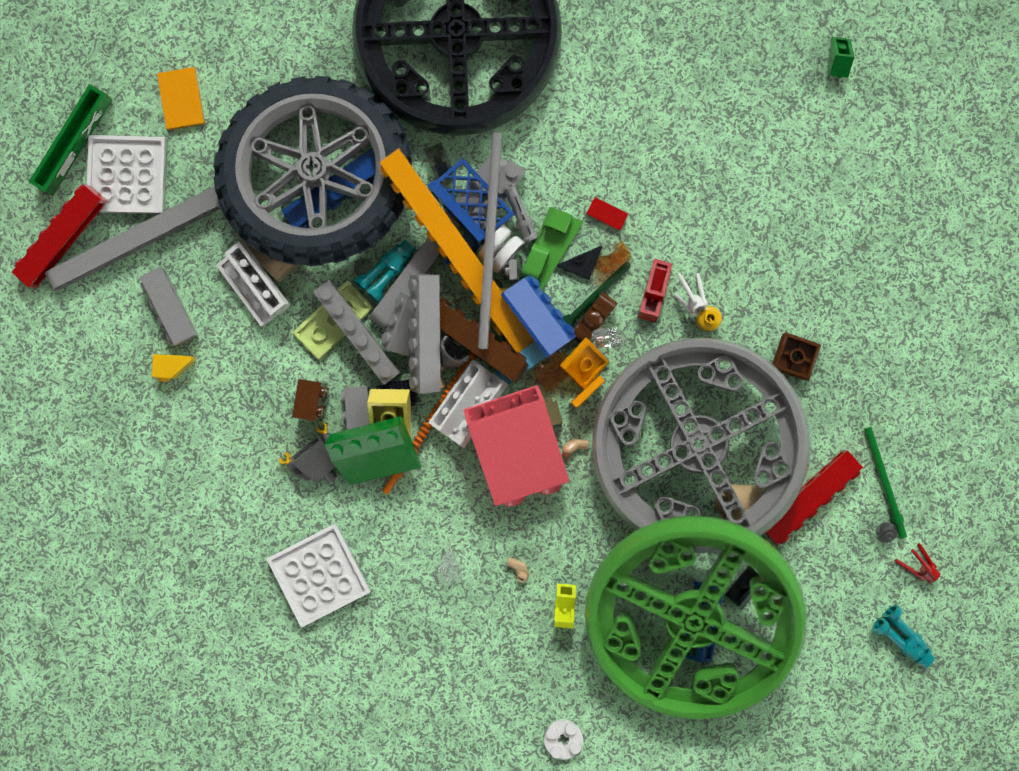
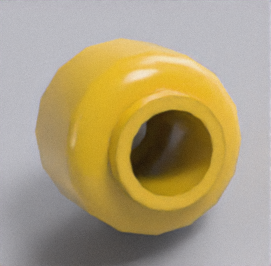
[695,306,722,332]

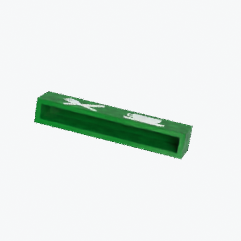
[29,84,113,196]

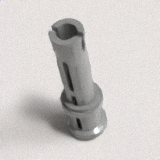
[503,184,538,242]

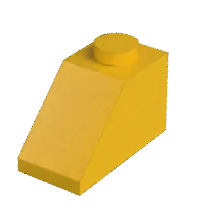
[152,354,196,382]

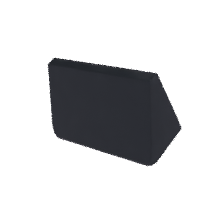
[725,566,761,609]

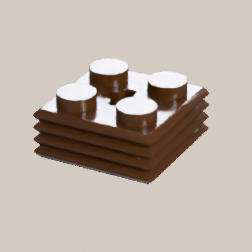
[772,332,821,381]

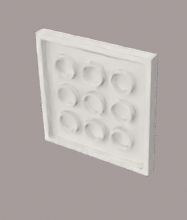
[87,135,167,214]
[267,523,371,628]

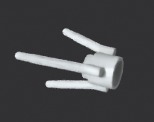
[674,273,708,315]

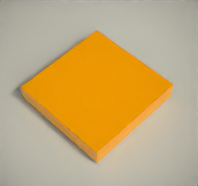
[560,338,609,390]
[570,376,604,408]

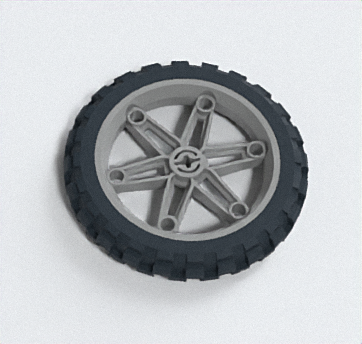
[213,76,412,266]

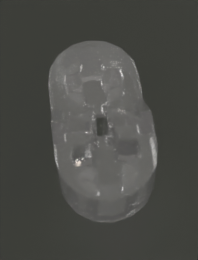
[592,327,627,349]

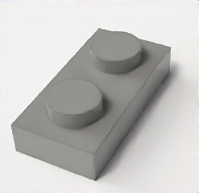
[505,260,517,284]

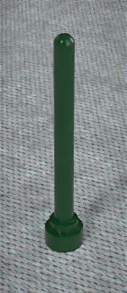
[563,262,631,327]

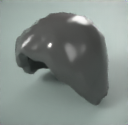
[440,336,470,369]

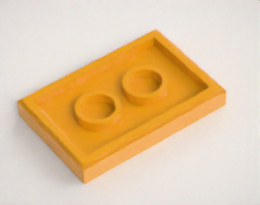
[157,67,205,130]

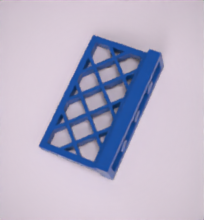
[427,158,514,247]

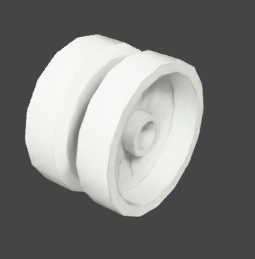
[477,225,524,275]

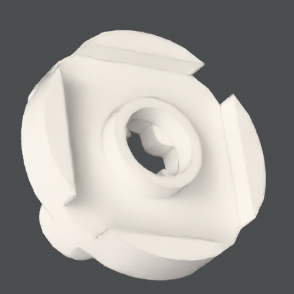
[544,719,583,759]

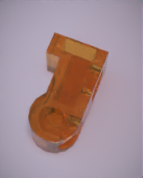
[596,241,632,273]

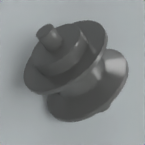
[875,522,898,543]

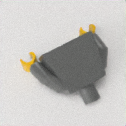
[279,422,337,483]

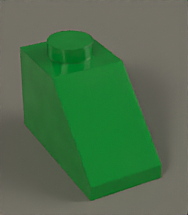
[828,37,855,78]

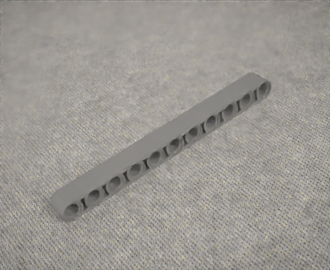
[369,154,508,329]
[45,186,221,291]

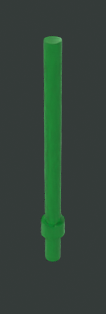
[864,427,907,539]

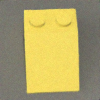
[367,389,411,438]

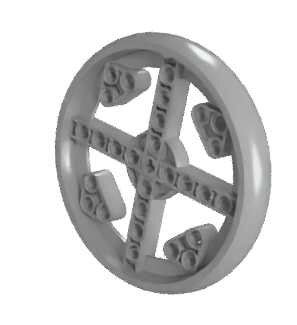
[592,338,810,553]

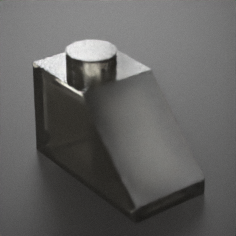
[424,143,454,186]

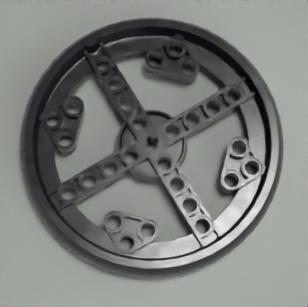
[352,0,562,136]

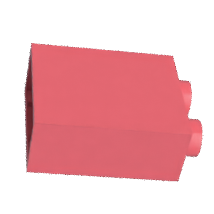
[463,385,570,507]

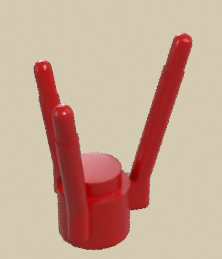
[894,543,941,584]

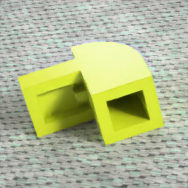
[554,583,576,629]

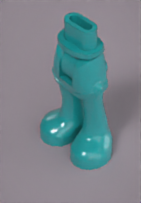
[353,240,416,304]
[872,604,935,669]

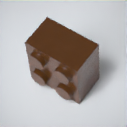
[292,379,329,421]

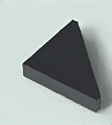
[557,246,602,280]

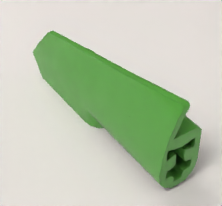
[518,207,583,290]

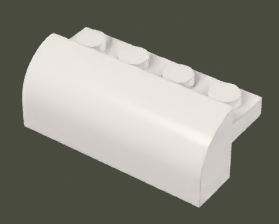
[216,241,290,327]
[428,360,508,448]

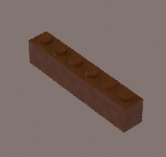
[440,297,529,384]

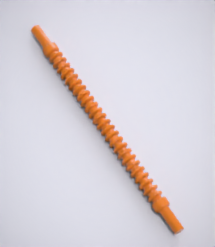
[382,352,477,495]

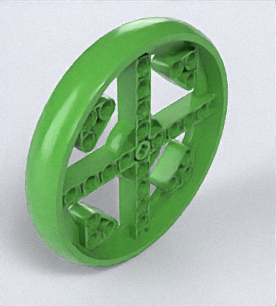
[585,516,807,719]

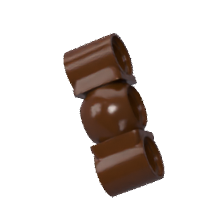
[574,292,618,343]

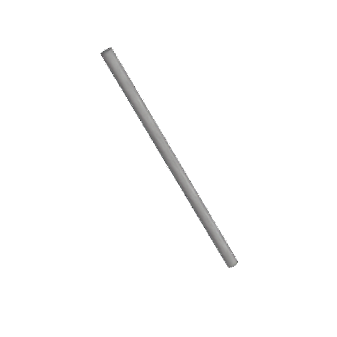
[478,133,502,349]

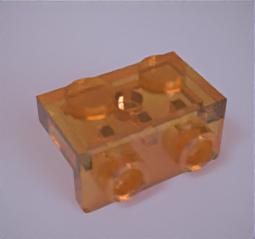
[533,350,569,393]

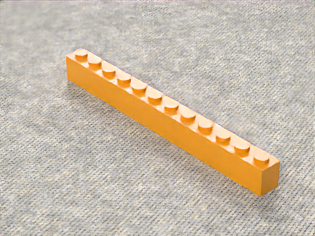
[378,148,535,353]

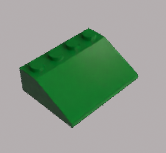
[325,416,422,485]

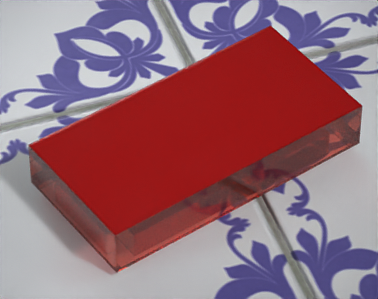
[586,197,628,232]

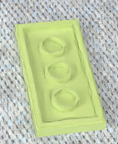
[292,280,374,360]

